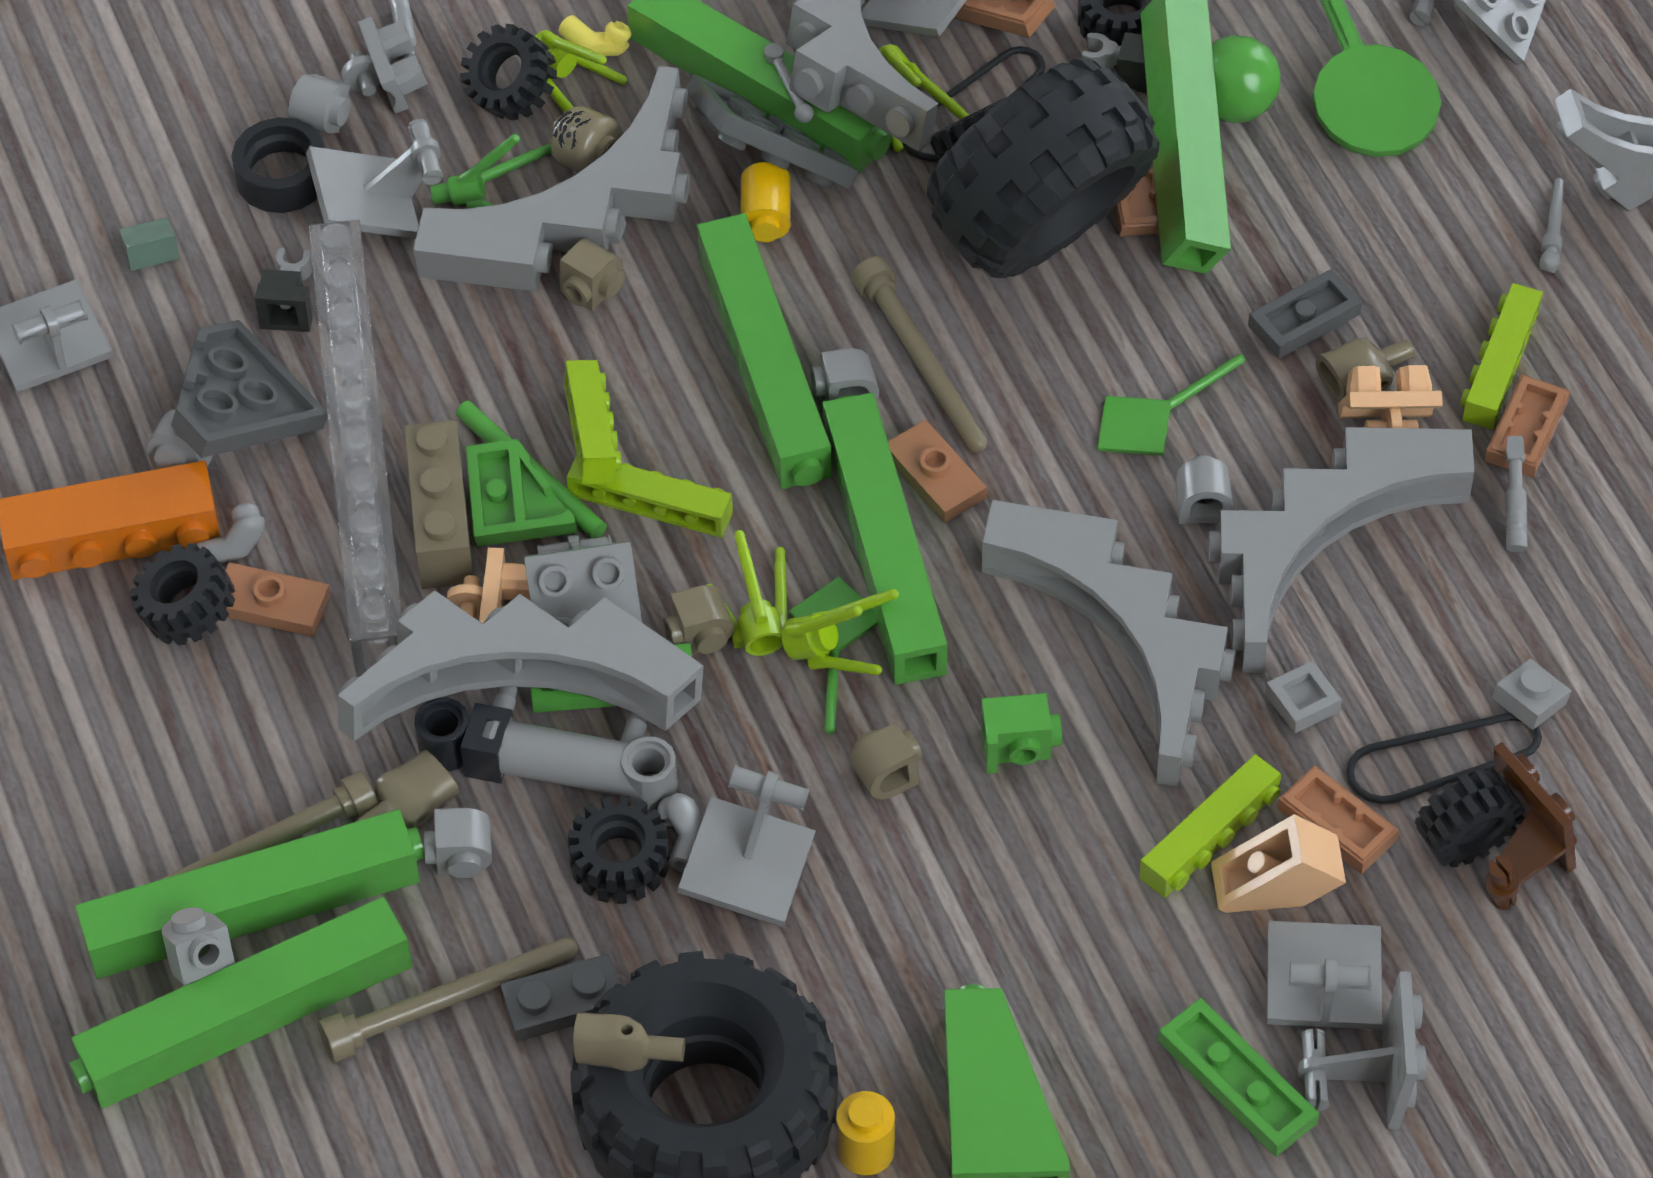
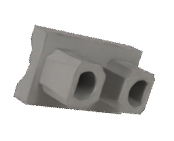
[341,17,428,114]

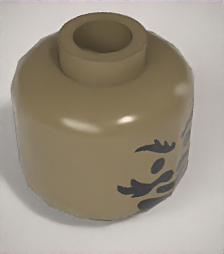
[549,106,623,173]

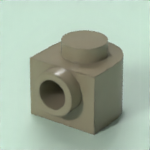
[560,238,625,311]
[663,585,734,655]
[849,722,923,800]

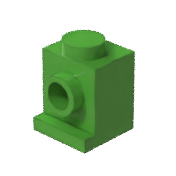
[981,693,1062,774]

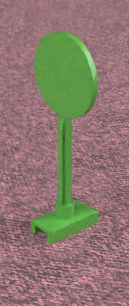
[1312,0,1441,157]

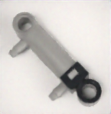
[414,686,678,812]

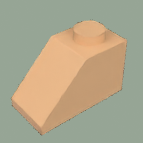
[1211,814,1346,913]

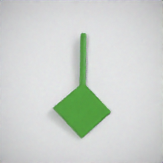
[1098,354,1245,456]
[789,576,878,735]

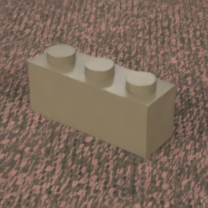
[404,420,473,589]

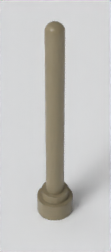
[851,256,987,453]
[159,770,378,880]
[317,937,578,1063]

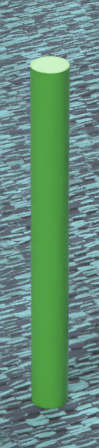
[456,401,607,538]

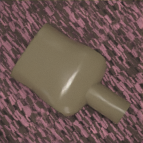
[1315,337,1415,402]
[356,750,459,828]
[573,1012,685,1072]

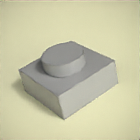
[1492,658,1572,730]
[1265,660,1342,734]

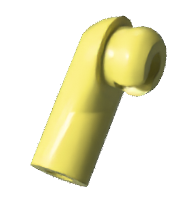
[558,15,631,56]

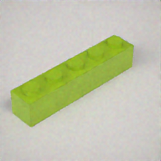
[1460,283,1543,430]
[564,360,621,484]
[567,455,733,538]
[1139,754,1281,898]

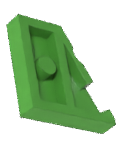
[466,439,578,547]

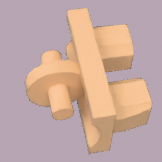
[1338,365,1443,428]
[446,548,530,624]

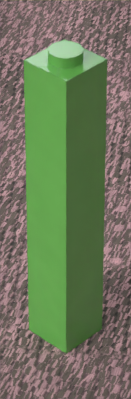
[627,0,891,174]
[1140,0,1231,274]
[697,213,832,490]
[823,392,947,685]
[75,809,425,979]
[69,896,413,1109]

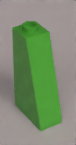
[944,984,1070,1178]

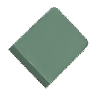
[119,217,180,271]

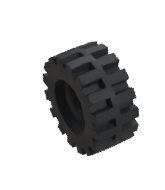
[130,543,235,645]

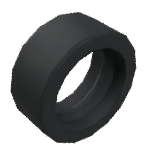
[231,117,325,213]

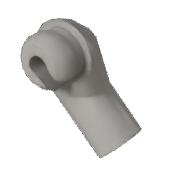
[196,503,265,564]
[657,793,703,873]

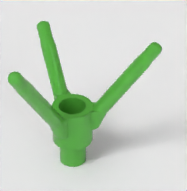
[431,134,552,208]

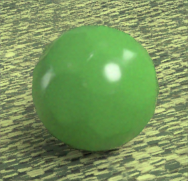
[1212,35,1280,123]

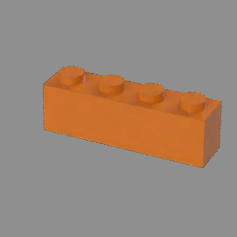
[0,460,221,580]

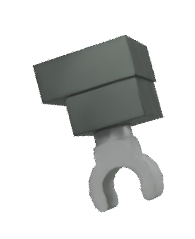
[1081,32,1147,93]
[255,248,313,332]

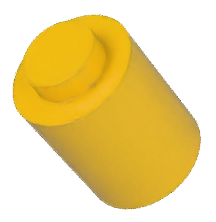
[740,162,791,242]
[837,1091,895,1175]

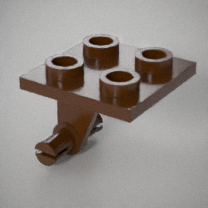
[1486,742,1577,910]

